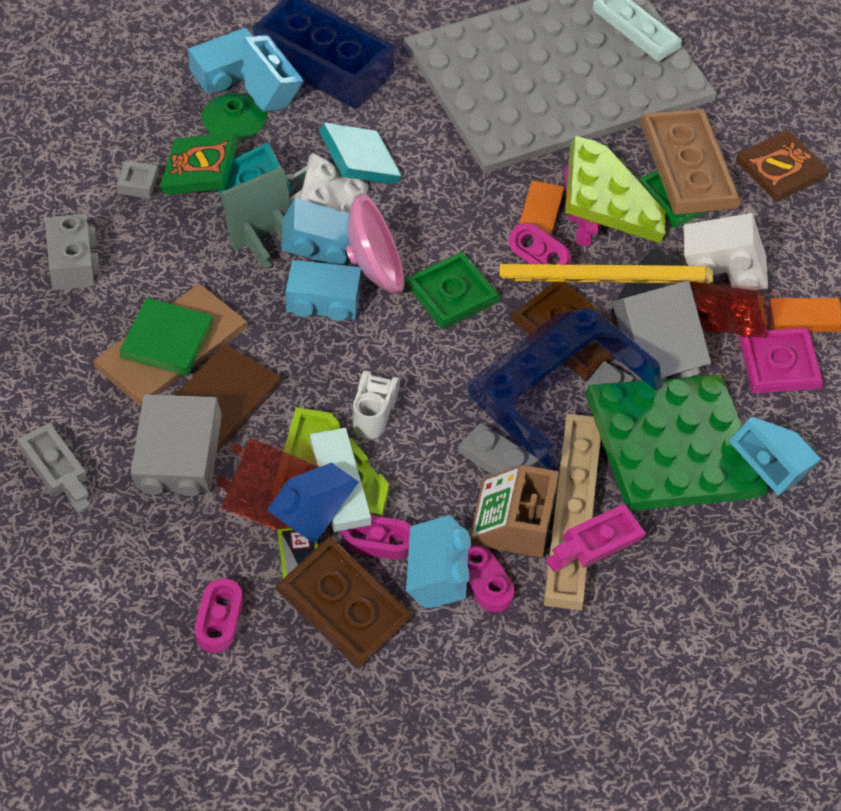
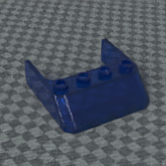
[467,308,663,471]

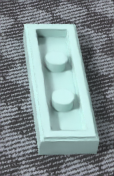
[593,0,682,62]
[310,428,371,532]

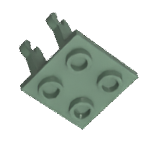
[220,167,296,269]

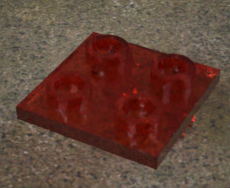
[690,282,769,339]
[217,438,320,530]

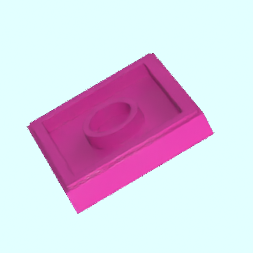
[738,328,823,393]

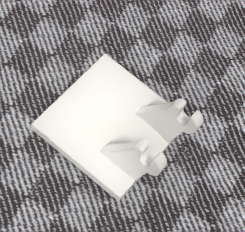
[286,153,369,213]

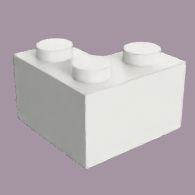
[684,213,768,292]

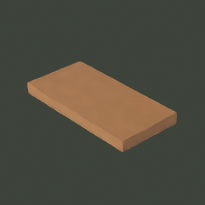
[640,109,740,215]
[94,283,247,407]

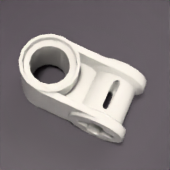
[353,370,400,439]

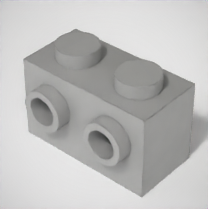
[45,213,100,290]

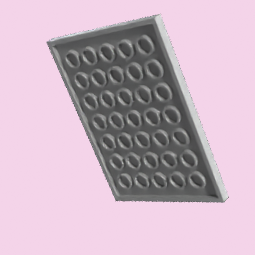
[403,0,717,173]

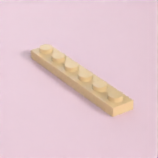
[544,413,601,611]

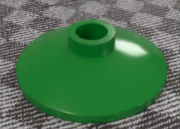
[202,93,267,140]

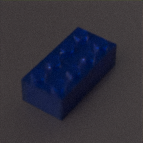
[253,0,395,110]

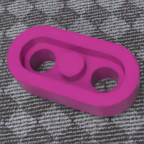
[509,223,572,265]
[341,515,411,560]
[466,545,514,612]
[195,579,243,653]

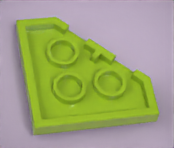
[565,135,666,243]
[271,407,389,517]

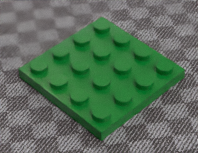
[585,375,768,511]

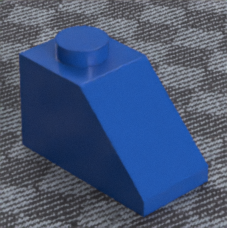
[267,462,359,544]

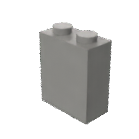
[612,281,711,382]
[131,394,222,496]

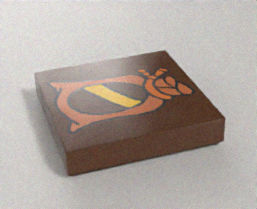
[735,129,829,202]

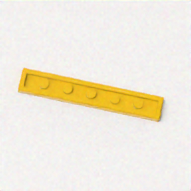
[499,264,713,284]

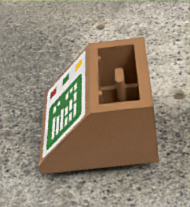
[470,465,559,558]

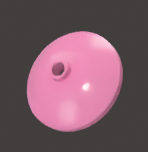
[346,194,405,294]

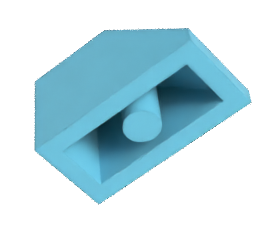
[242,35,304,112]
[729,417,822,496]

